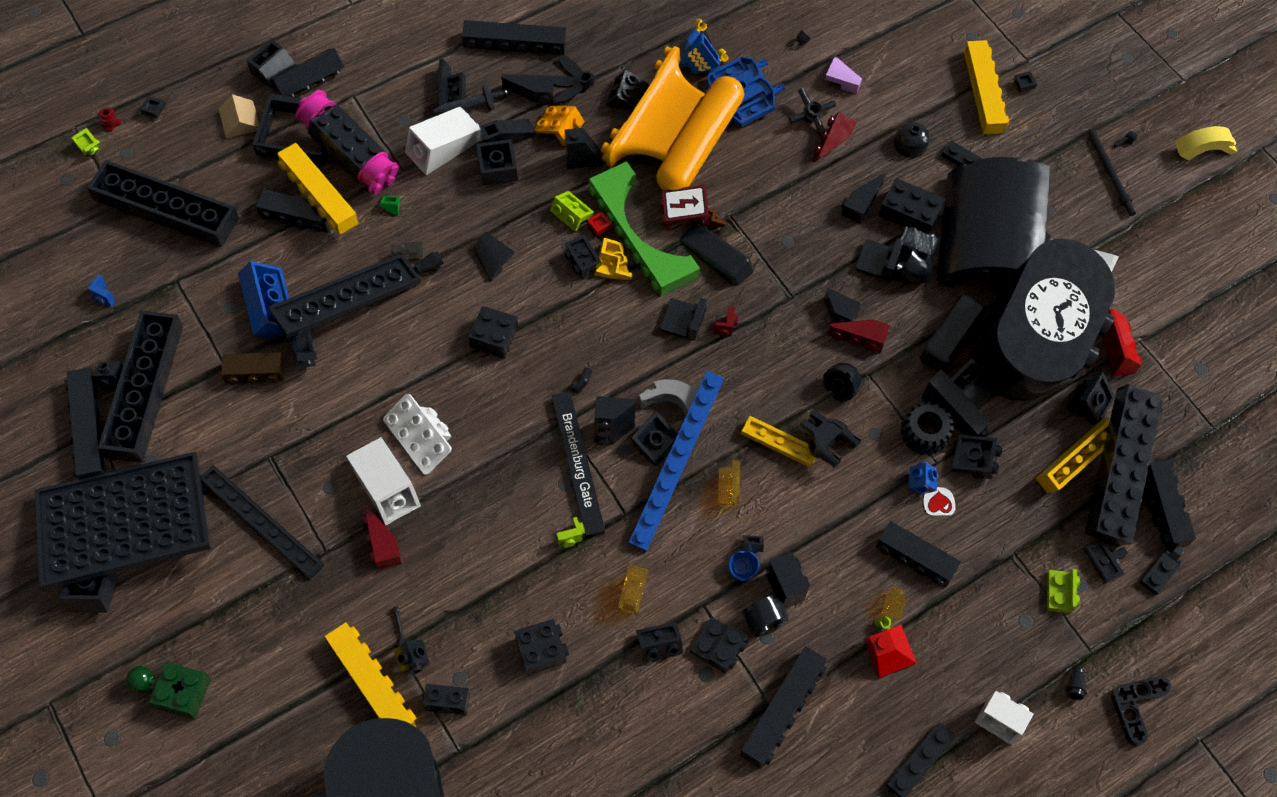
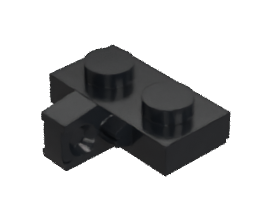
[1084,539,1128,584]

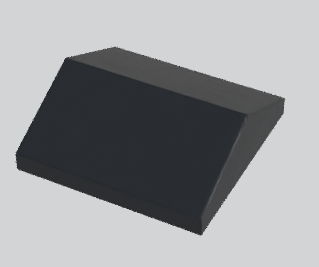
[630,411,678,466]

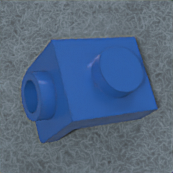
[88,275,116,307]

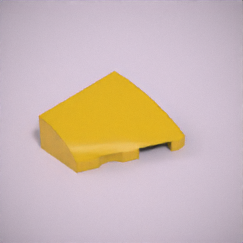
[594,238,632,280]

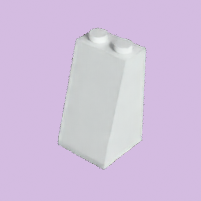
[405,107,480,175]
[346,437,421,525]

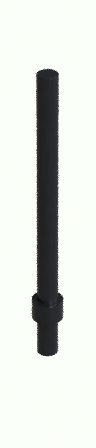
[1088,129,1136,216]

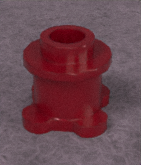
[98,107,121,132]

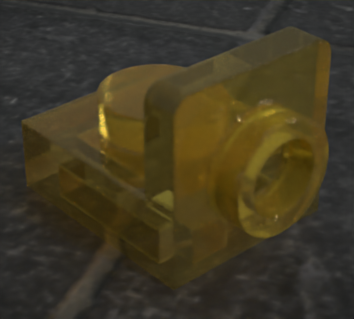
[881,587,908,620]

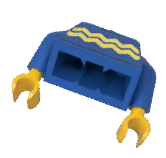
[679,19,729,74]

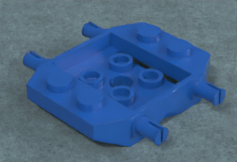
[701,56,785,127]

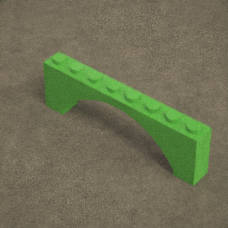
[588,162,700,296]

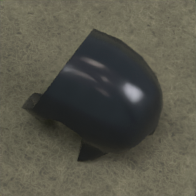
[895,245,932,285]

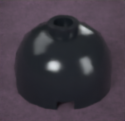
[894,122,930,158]
[823,363,862,402]

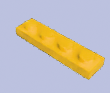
[741,416,816,468]

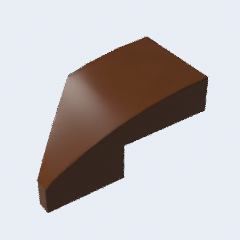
[691,208,726,227]

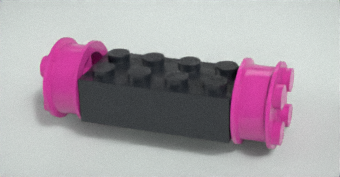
[296,90,399,194]

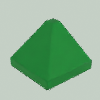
[380,196,401,215]

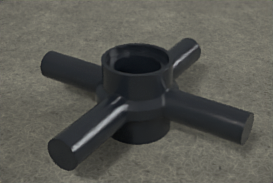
[788,88,836,136]

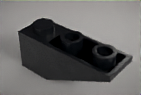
[479,119,536,143]

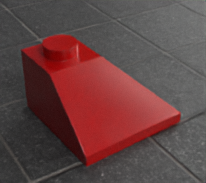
[863,624,917,678]

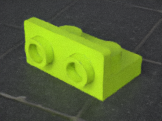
[550,191,594,231]
[1047,569,1080,613]

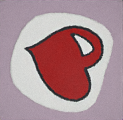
[924,487,955,516]

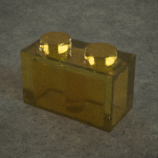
[619,565,649,615]

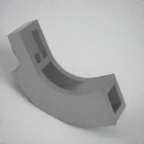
[638,379,697,416]

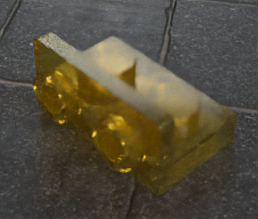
[718,460,740,506]

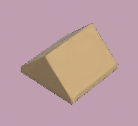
[219,94,259,139]

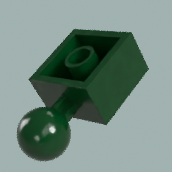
[126,662,211,719]

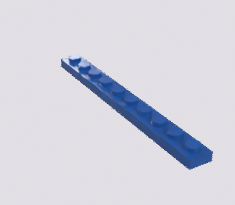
[628,371,724,552]

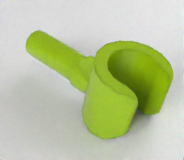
[875,616,891,630]

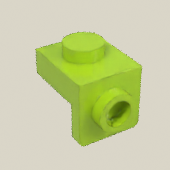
[71,128,100,157]
[557,517,585,548]

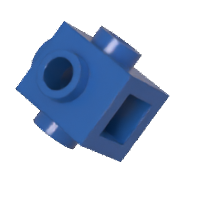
[908,462,938,495]

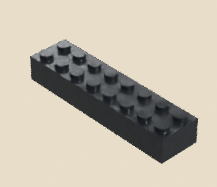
[87,160,239,247]
[98,310,183,462]
[1084,383,1164,547]

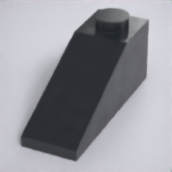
[501,74,554,104]
[841,174,886,224]

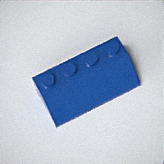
[238,261,289,338]

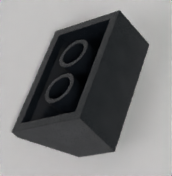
[594,396,636,445]

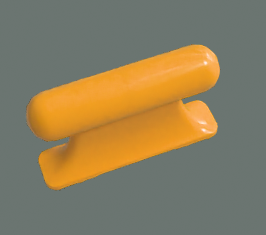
[601,46,744,190]

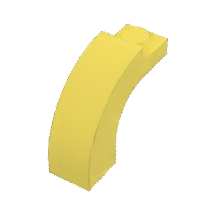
[1174,126,1237,160]

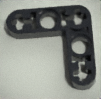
[1111,676,1172,746]

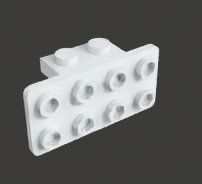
[383,394,452,474]

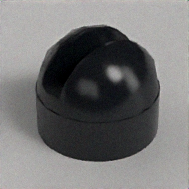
[796,30,811,45]

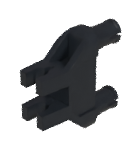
[795,410,862,469]

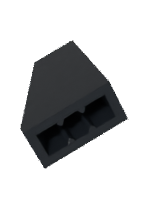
[565,128,602,169]

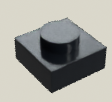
[1013,71,1037,92]
[140,96,166,118]
[742,535,764,553]

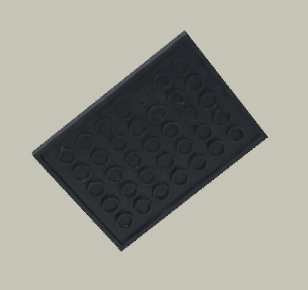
[35,451,211,591]

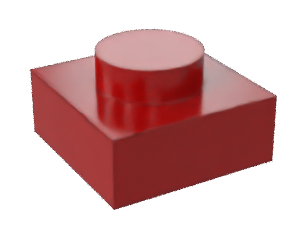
[587,211,612,236]

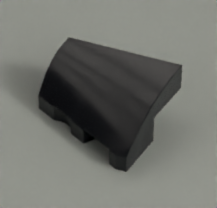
[474,231,514,282]

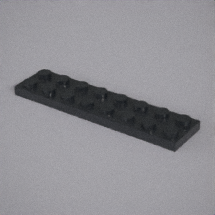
[268,253,421,339]

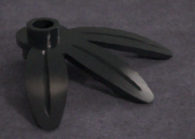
[553,55,595,103]

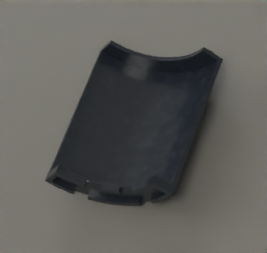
[936,157,1050,287]

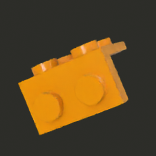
[534,106,585,146]

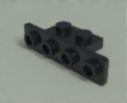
[438,58,466,115]

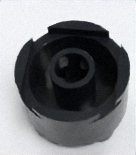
[741,594,789,638]

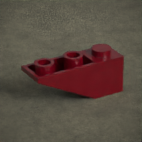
[813,112,857,162]
[828,319,891,352]
[362,507,402,569]

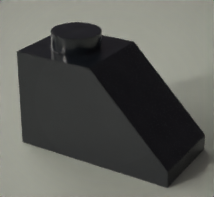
[824,288,861,323]

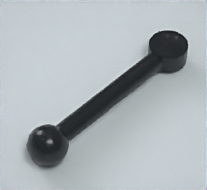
[392,606,406,646]

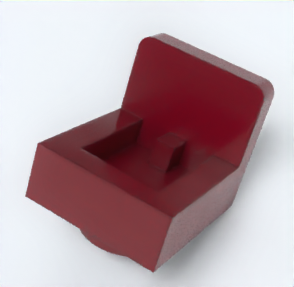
[714,307,738,337]

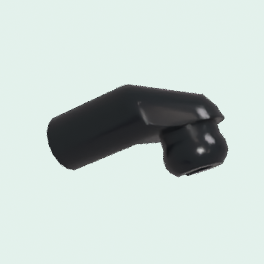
[570,368,593,393]

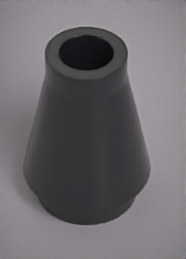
[415,251,444,274]
[1065,667,1087,700]

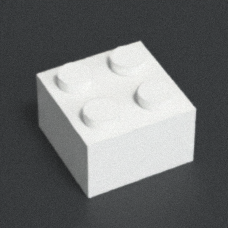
[975,691,1033,745]

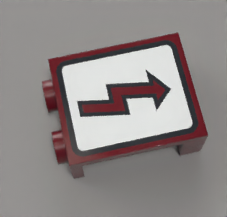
[660,184,710,230]

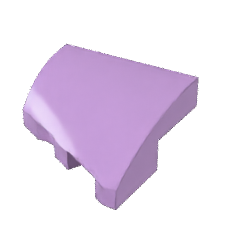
[825,57,862,94]

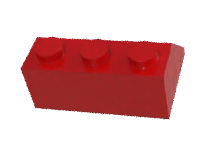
[1101,309,1142,376]

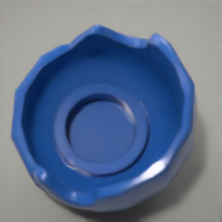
[728,551,760,581]

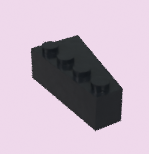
[1143,459,1196,550]

